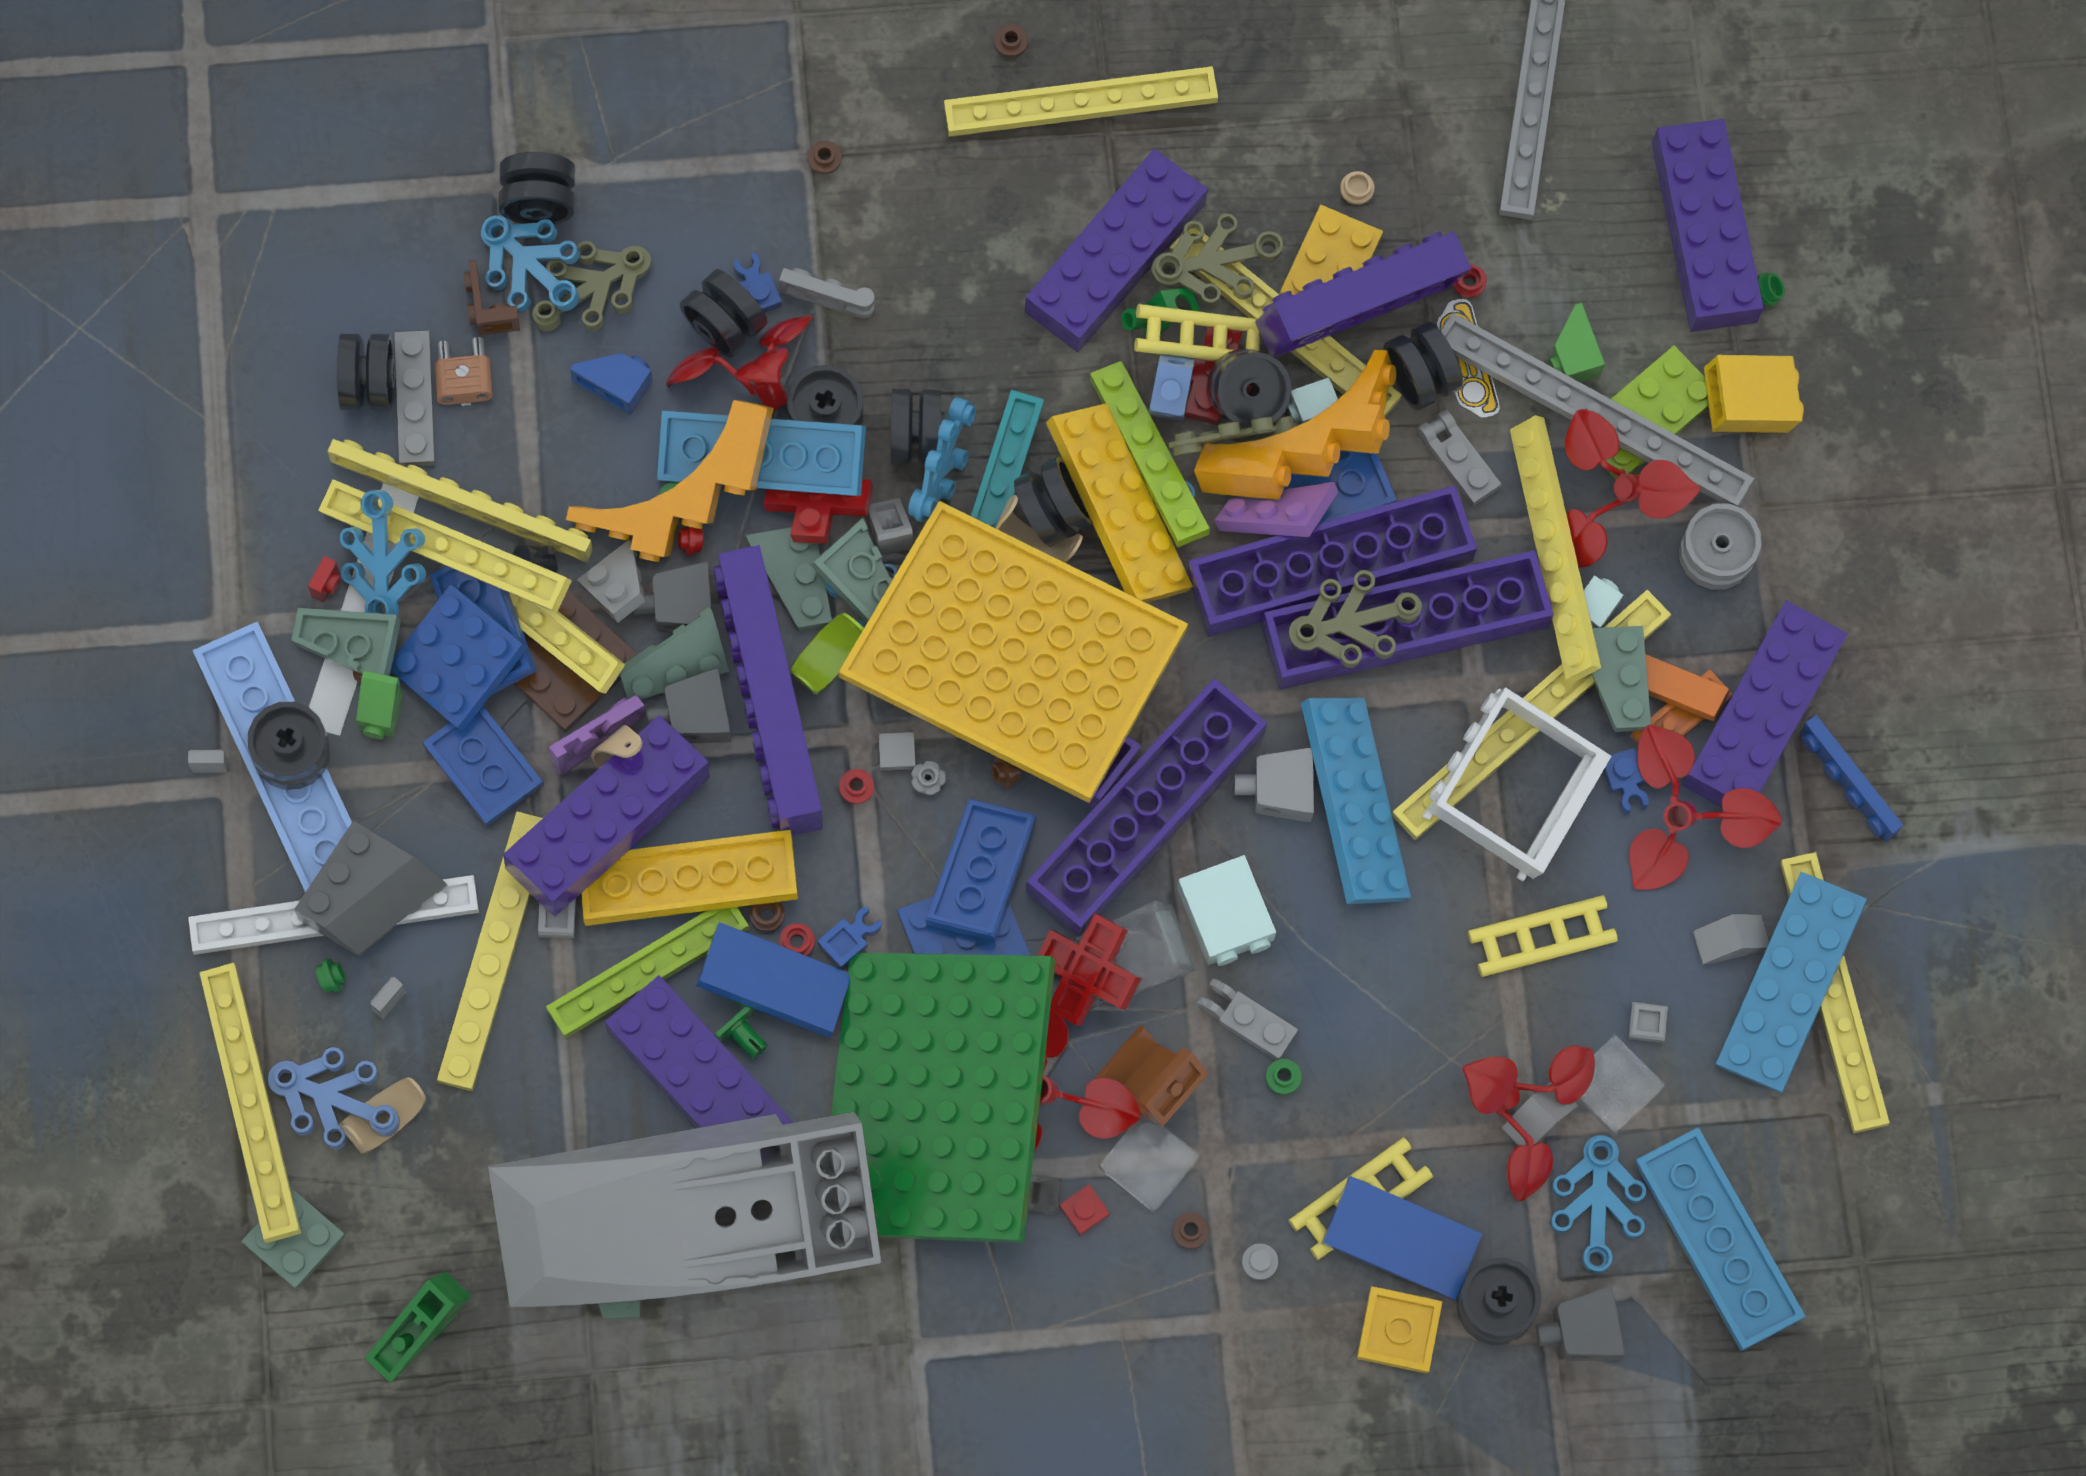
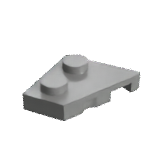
[577,540,645,623]

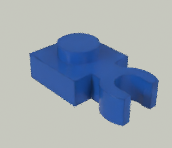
[734,253,782,313]
[1603,748,1649,815]
[817,906,882,970]

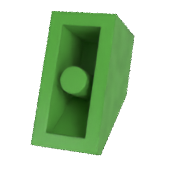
[1548,303,1605,382]
[356,670,404,740]

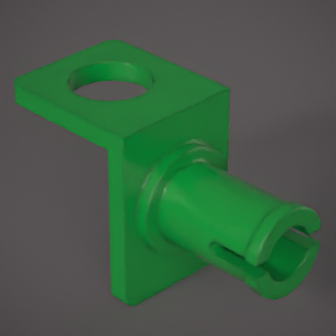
[1121,288,1201,336]
[714,1001,769,1060]

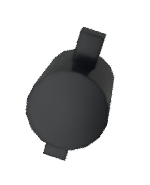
[512,544,558,573]

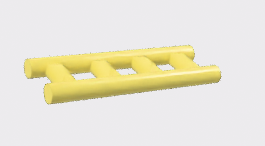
[1134,304,1270,361]
[1468,895,1618,977]
[1288,1137,1433,1260]

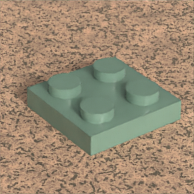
[241,1187,346,1291]

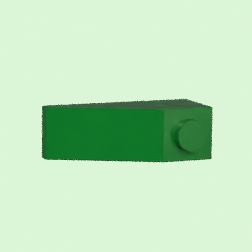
[365,1272,472,1383]

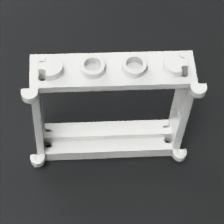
[1422,687,1611,882]

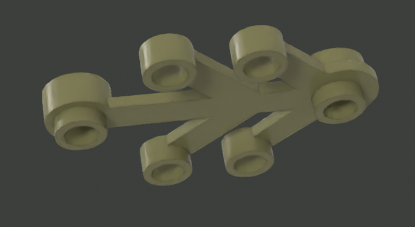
[1151,213,1283,307]
[532,241,652,332]
[1169,416,1298,456]
[1289,570,1422,668]

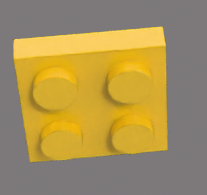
[1357,1286,1443,1374]

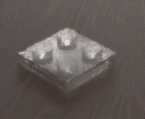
[1578,1035,1666,1136]
[1098,1116,1200,1213]

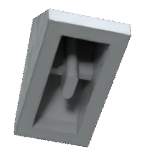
[868,498,913,556]
[1692,914,1769,966]
[1501,1082,1578,1146]

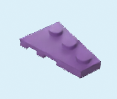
[1215,482,1338,537]
[549,695,646,777]

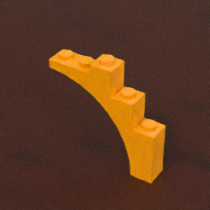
[1194,349,1396,500]
[566,400,774,562]

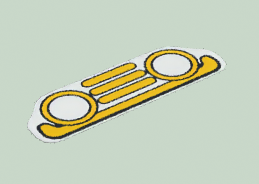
[1437,299,1500,418]

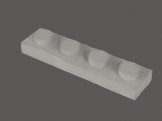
[394,330,435,467]

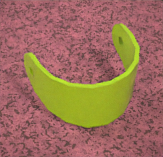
[789,613,864,694]

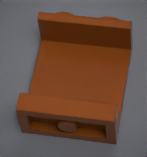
[1094,1025,1209,1127]

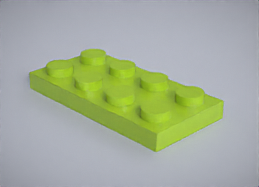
[1606,345,1709,479]

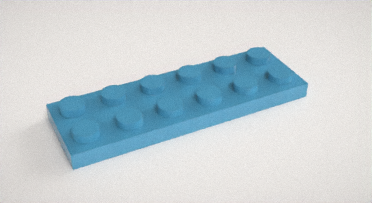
[657,411,866,496]
[1301,698,1411,904]
[1716,872,1867,1094]
[1634,1127,1806,1352]

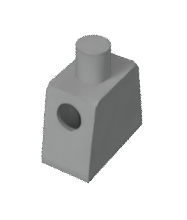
[1234,748,1314,822]

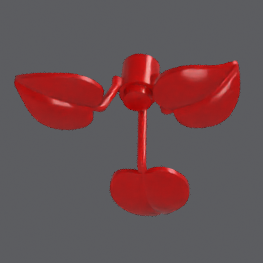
[666,314,813,411]
[1565,409,1701,568]
[1629,724,1782,890]
[1034,1009,1141,1151]
[1462,1045,1595,1202]

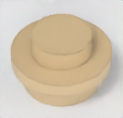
[1340,171,1375,205]

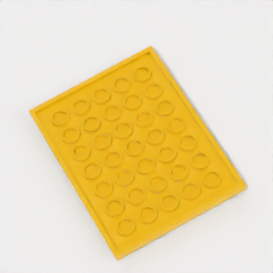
[839,501,1188,803]

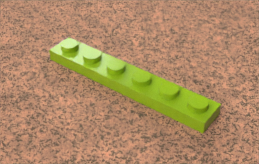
[1090,361,1210,547]
[546,907,749,1039]

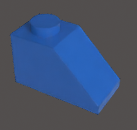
[570,353,653,415]

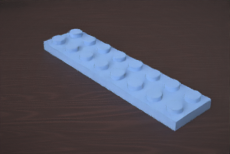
[192,622,352,892]

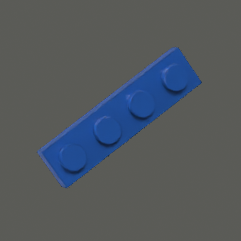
[1799,715,1903,842]

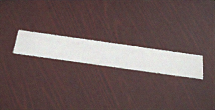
[309,483,419,736]

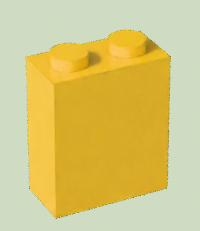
[1704,355,1804,433]

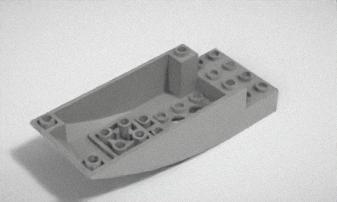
[488,1112,881,1307]

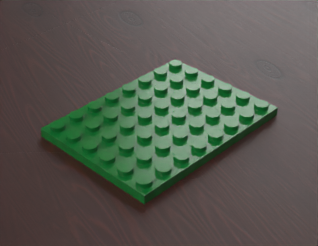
[830,953,1056,1243]

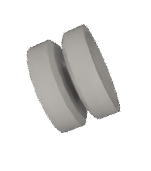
[1679,503,1761,590]

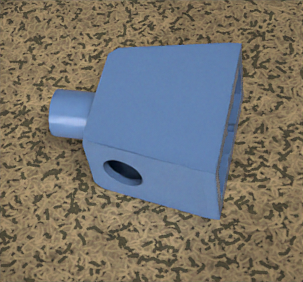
[1149,355,1195,422]

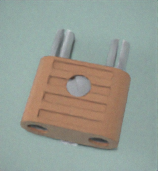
[434,337,493,406]

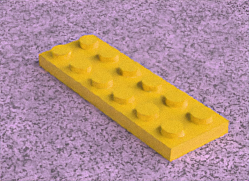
[1046,403,1193,603]
[581,830,798,926]

